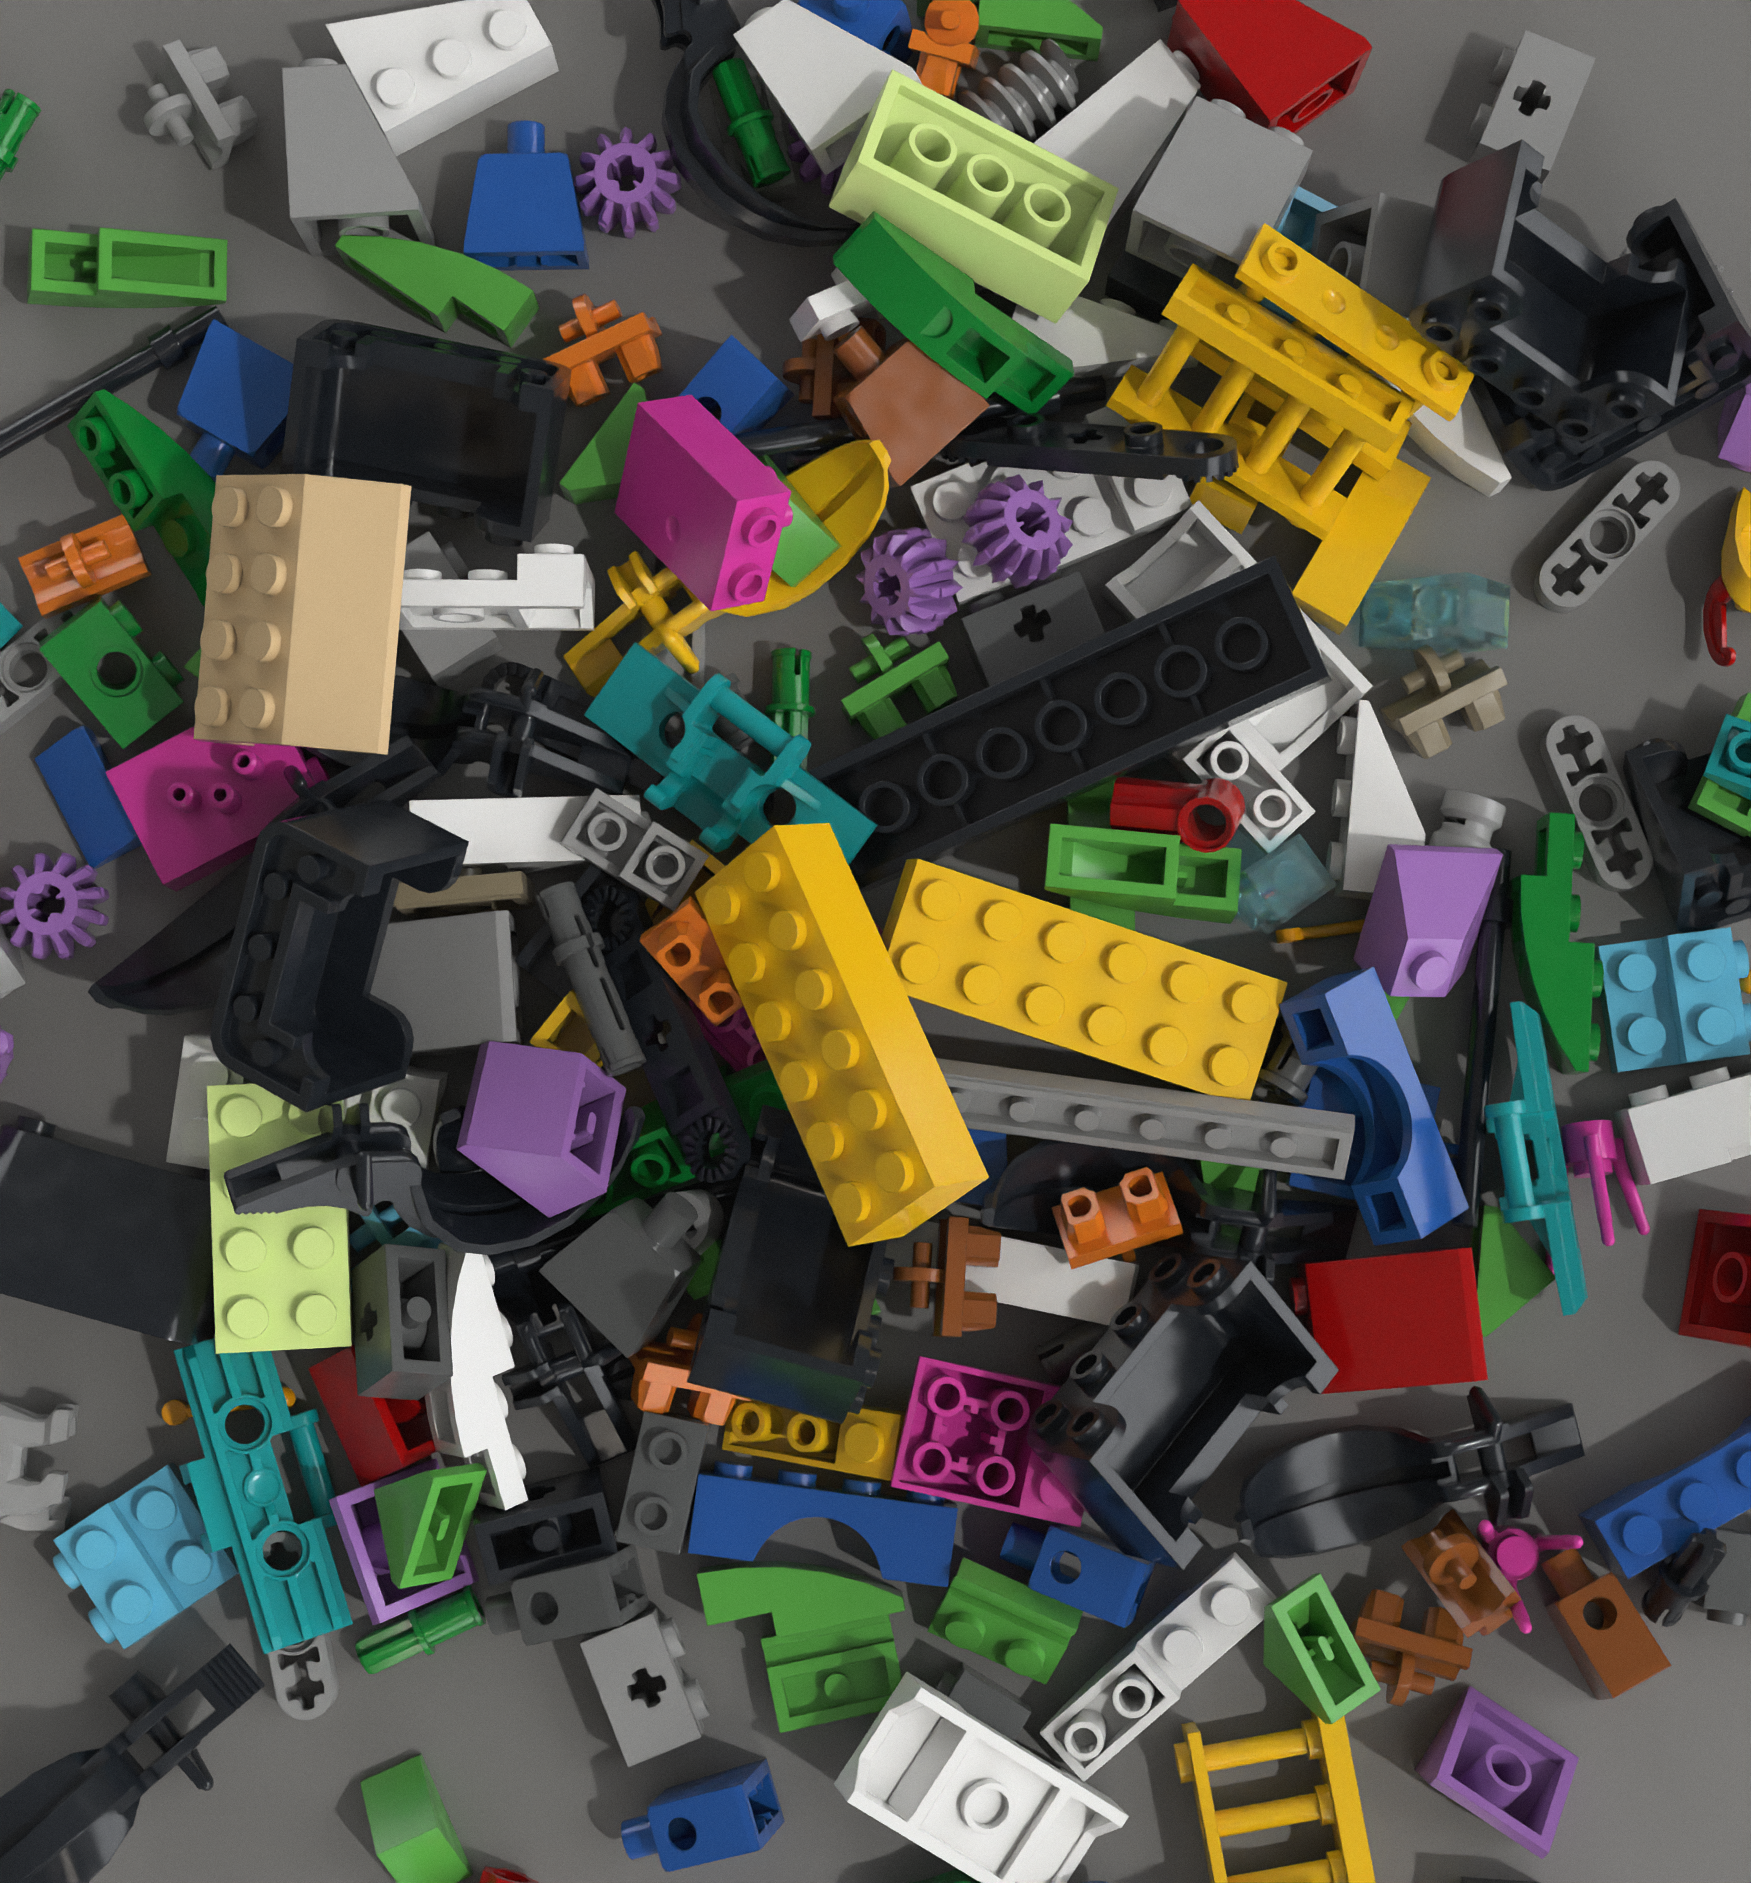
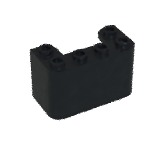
[1409,139,1700,440]
[280,319,571,547]
[210,799,469,1112]
[687,1104,899,1424]
[1026,1253,1339,1570]

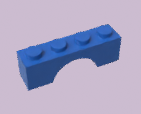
[1279,966,1469,1246]
[1578,1415,1751,1579]
[688,1460,958,1588]

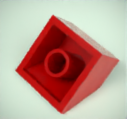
[308,1344,437,1487]

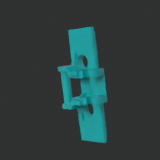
[584,642,877,865]
[1483,1001,1588,1316]
[173,1338,353,1654]

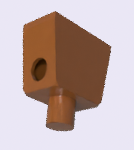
[832,325,990,487]
[1540,1549,1671,1700]

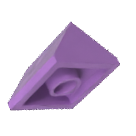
[329,1458,479,1625]
[1414,1686,1579,1859]

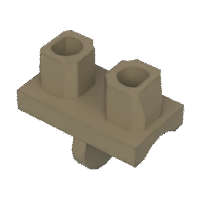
[1380,644,1508,759]

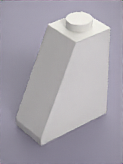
[733,0,922,176]

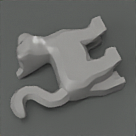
[0,1402,79,1531]

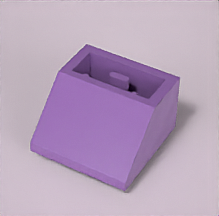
[456,1041,626,1218]

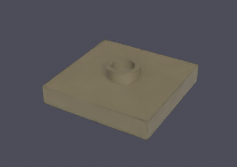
[393,868,537,920]

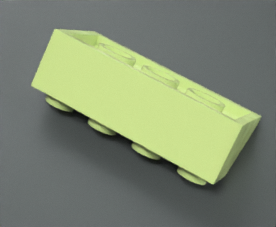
[829,69,1119,324]

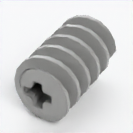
[956,38,1080,142]

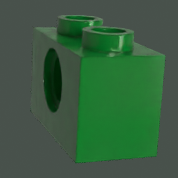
[39,595,185,749]

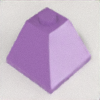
[1353,844,1503,997]

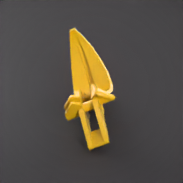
[563,439,891,698]

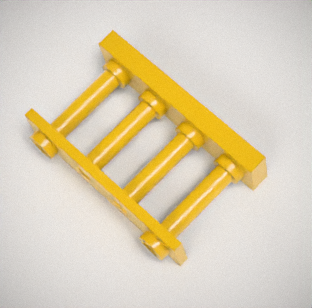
[1190,223,1475,480]
[1106,263,1415,541]
[1173,1710,1376,1883]

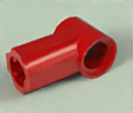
[1110,777,1245,853]

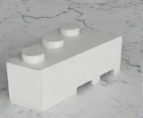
[325,0,559,157]
[1613,1059,1751,1185]

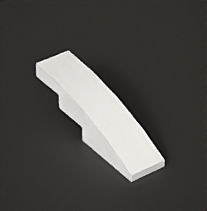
[884,1221,1139,1326]

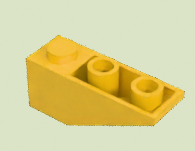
[722,1399,906,1481]

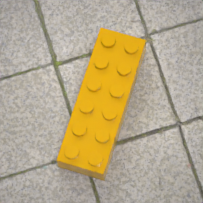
[695,823,989,1247]
[881,859,1288,1100]

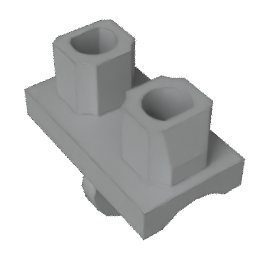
[143,39,258,170]

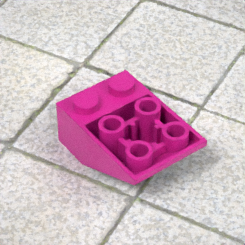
[889,1356,1084,1527]

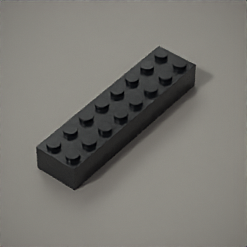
[807,555,1332,893]

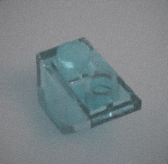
[1359,572,1510,653]
[1237,833,1337,936]

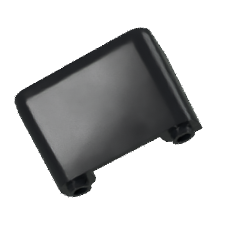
[1471,198,1751,491]
[1623,738,1751,933]
[0,1115,215,1344]

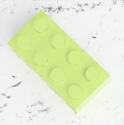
[207,1084,353,1354]

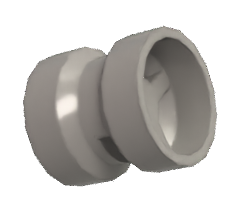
[1428,790,1507,848]

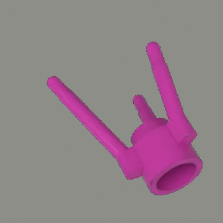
[1545,1120,1650,1275]
[1476,1520,1583,1634]

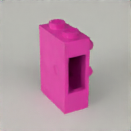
[614,395,793,611]
[105,726,331,892]

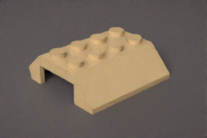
[193,474,411,755]

